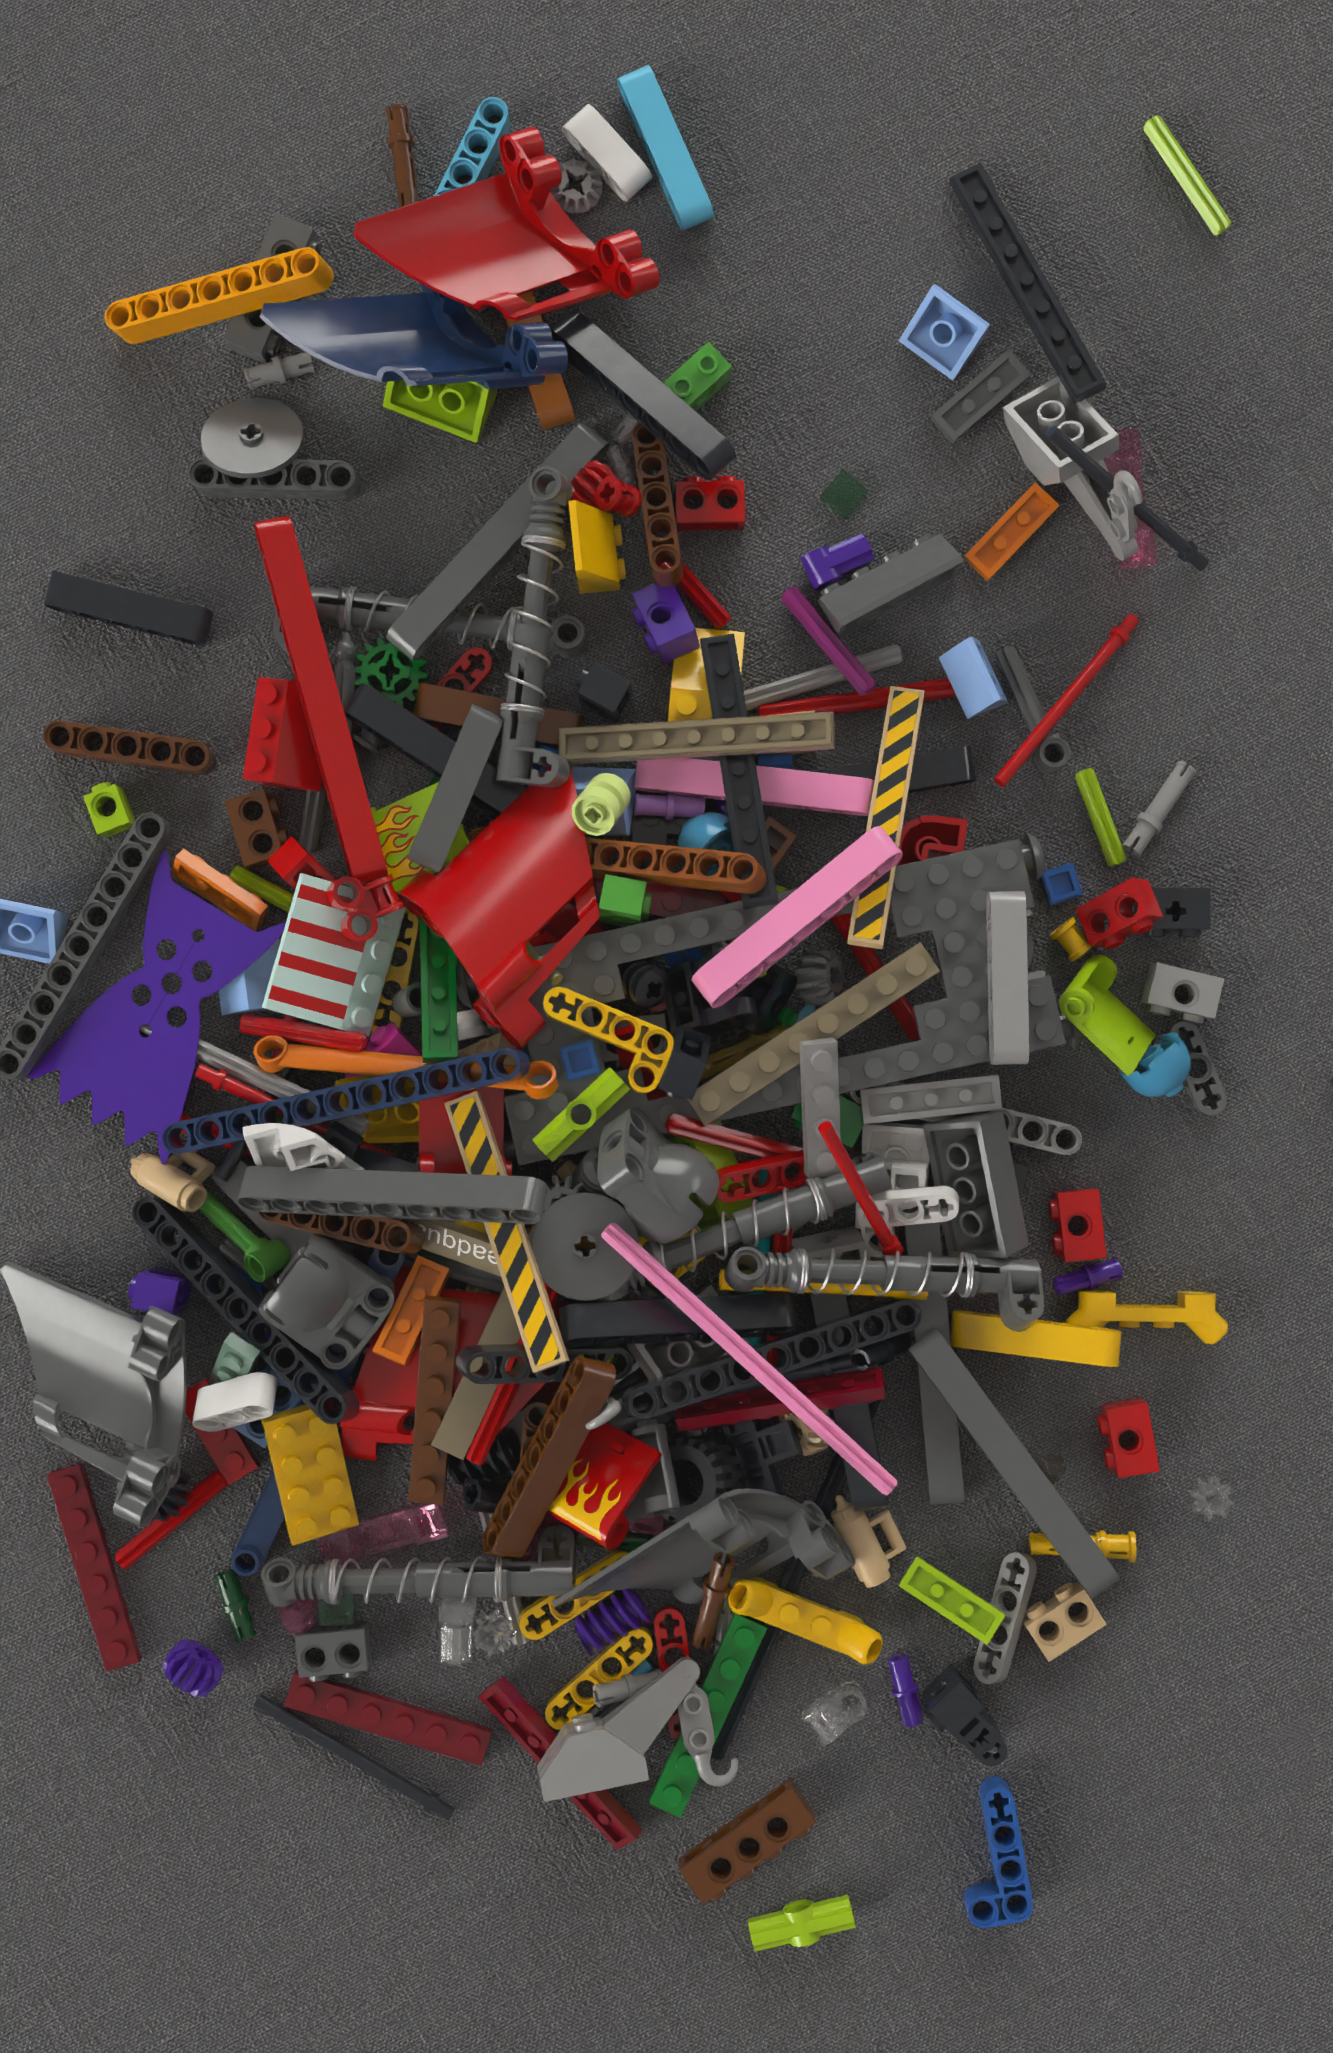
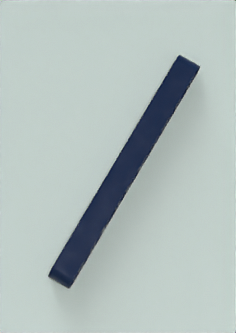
[162,1048,530,1154]

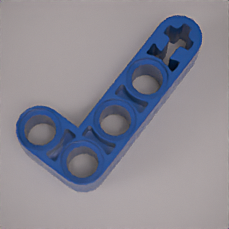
[963,1776,1033,1928]

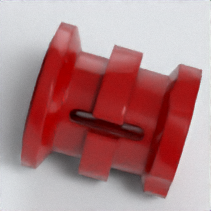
[595,476,642,517]

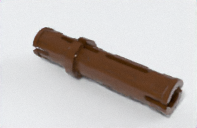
[386,104,419,208]
[691,1552,736,1650]

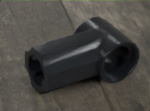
[462,1479,509,1515]

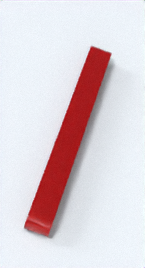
[254,515,388,885]

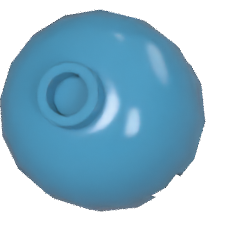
[677,812,734,876]
[1119,1032,1191,1097]

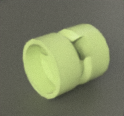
[572,773,631,836]

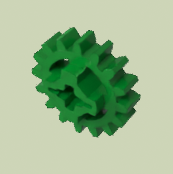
[354,637,428,708]

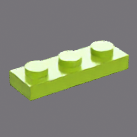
[899,1556,1006,1645]

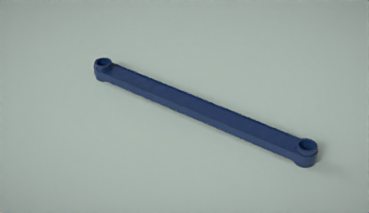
[231,1241,406,1576]

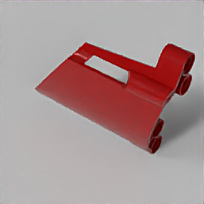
[354,126,660,321]
[397,764,600,1049]
[340,1266,575,1461]

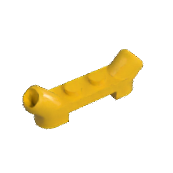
[1066,1290,1228,1344]
[728,1577,883,1665]

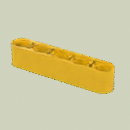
[950,1310,1122,1367]

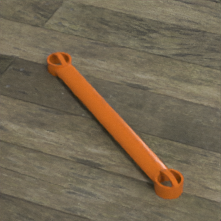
[253,1035,558,1099]

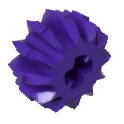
[162,1639,224,1697]

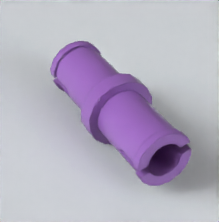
[634,792,705,820]

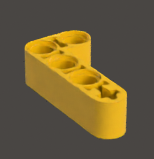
[543,987,674,1094]

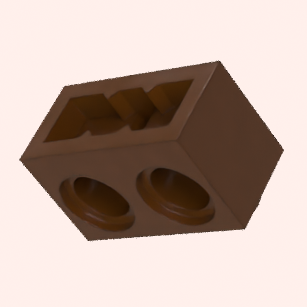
[225,789,289,870]

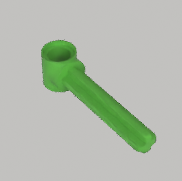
[198,1188,291,1282]

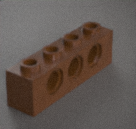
[679,1777,816,1905]

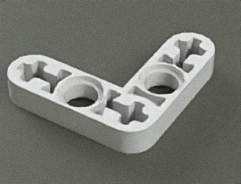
[858,1186,959,1261]

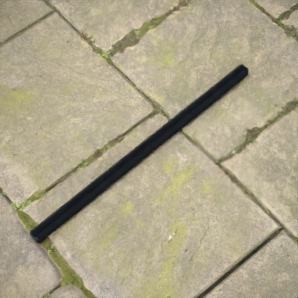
[711,1383,887,1761]

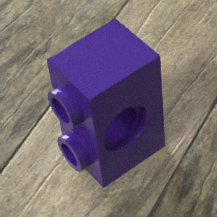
[631,583,701,664]
[128,1267,192,1315]

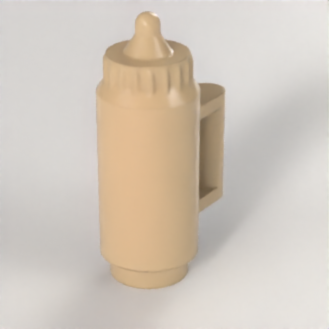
[131,1152,215,1212]
[831,1495,907,1588]

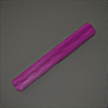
[781,586,876,696]

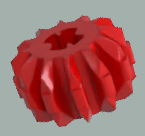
[566,460,618,512]

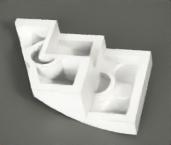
[855,1122,930,1229]
[243,1123,364,1171]

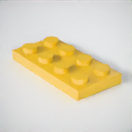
[261,1405,359,1546]

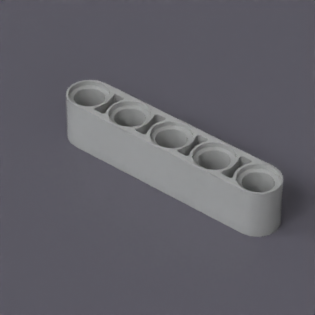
[986,891,1029,1065]

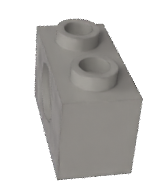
[1141,962,1224,1024]

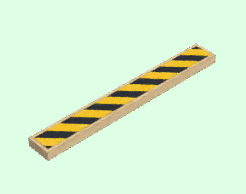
[848,686,925,949]
[444,1091,569,1373]

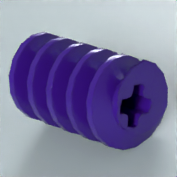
[575,1589,652,1657]

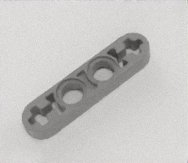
[973,1552,1037,1685]

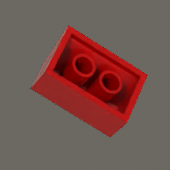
[242,677,324,793]

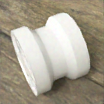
[457,1009,490,1041]

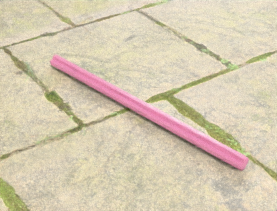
[601,1223,898,1495]

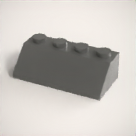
[817,533,964,638]
[923,1111,1029,1258]

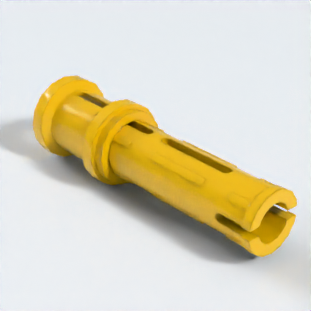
[1029,1530,1137,1563]

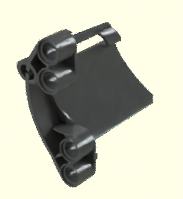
[0,1261,187,1527]
[551,1488,855,1608]

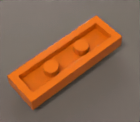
[963,482,1060,582]
[171,848,268,932]
[372,1255,451,1367]

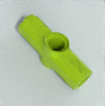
[532,1067,630,1162]
[748,1895,856,1952]

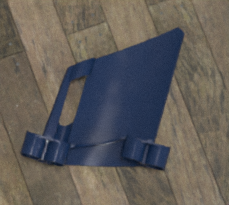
[260,284,568,390]

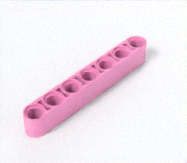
[634,758,874,816]
[691,826,903,1008]

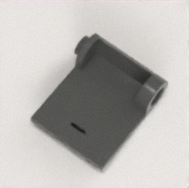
[614,1419,681,1522]

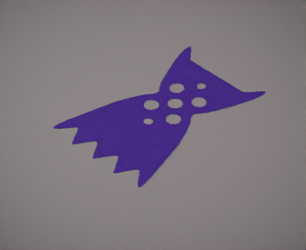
[28,850,286,1164]

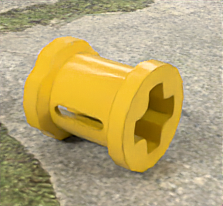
[1049,917,1092,962]

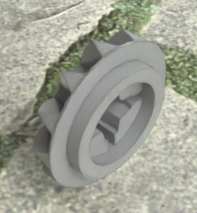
[551,157,602,214]

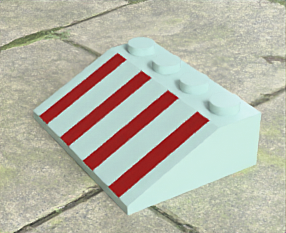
[262,873,406,1036]

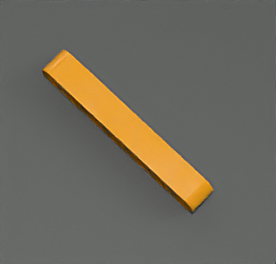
[104,247,334,344]

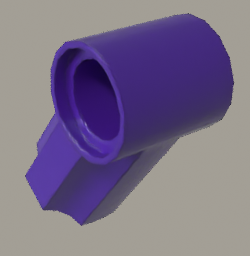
[800,533,874,591]

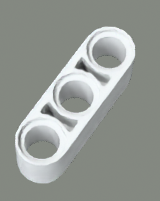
[562,104,652,202]
[192,1372,278,1432]

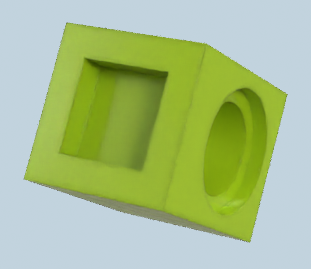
[83,782,135,838]

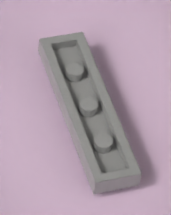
[799,1037,841,1179]
[859,1075,1002,1124]

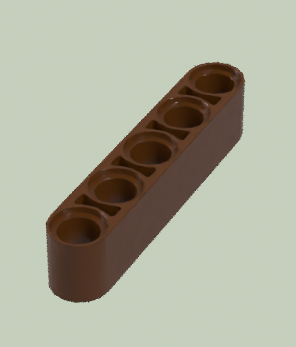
[632,422,683,587]
[413,683,584,747]
[43,721,216,775]
[258,1212,425,1254]

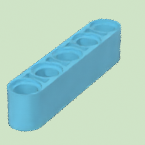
[617,65,714,231]
[434,97,511,196]

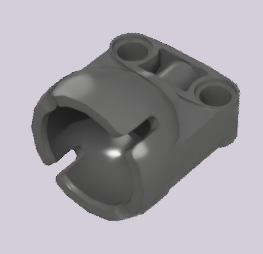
[597,1107,720,1243]
[258,1233,396,1370]

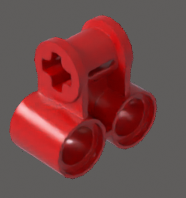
[327,874,405,942]

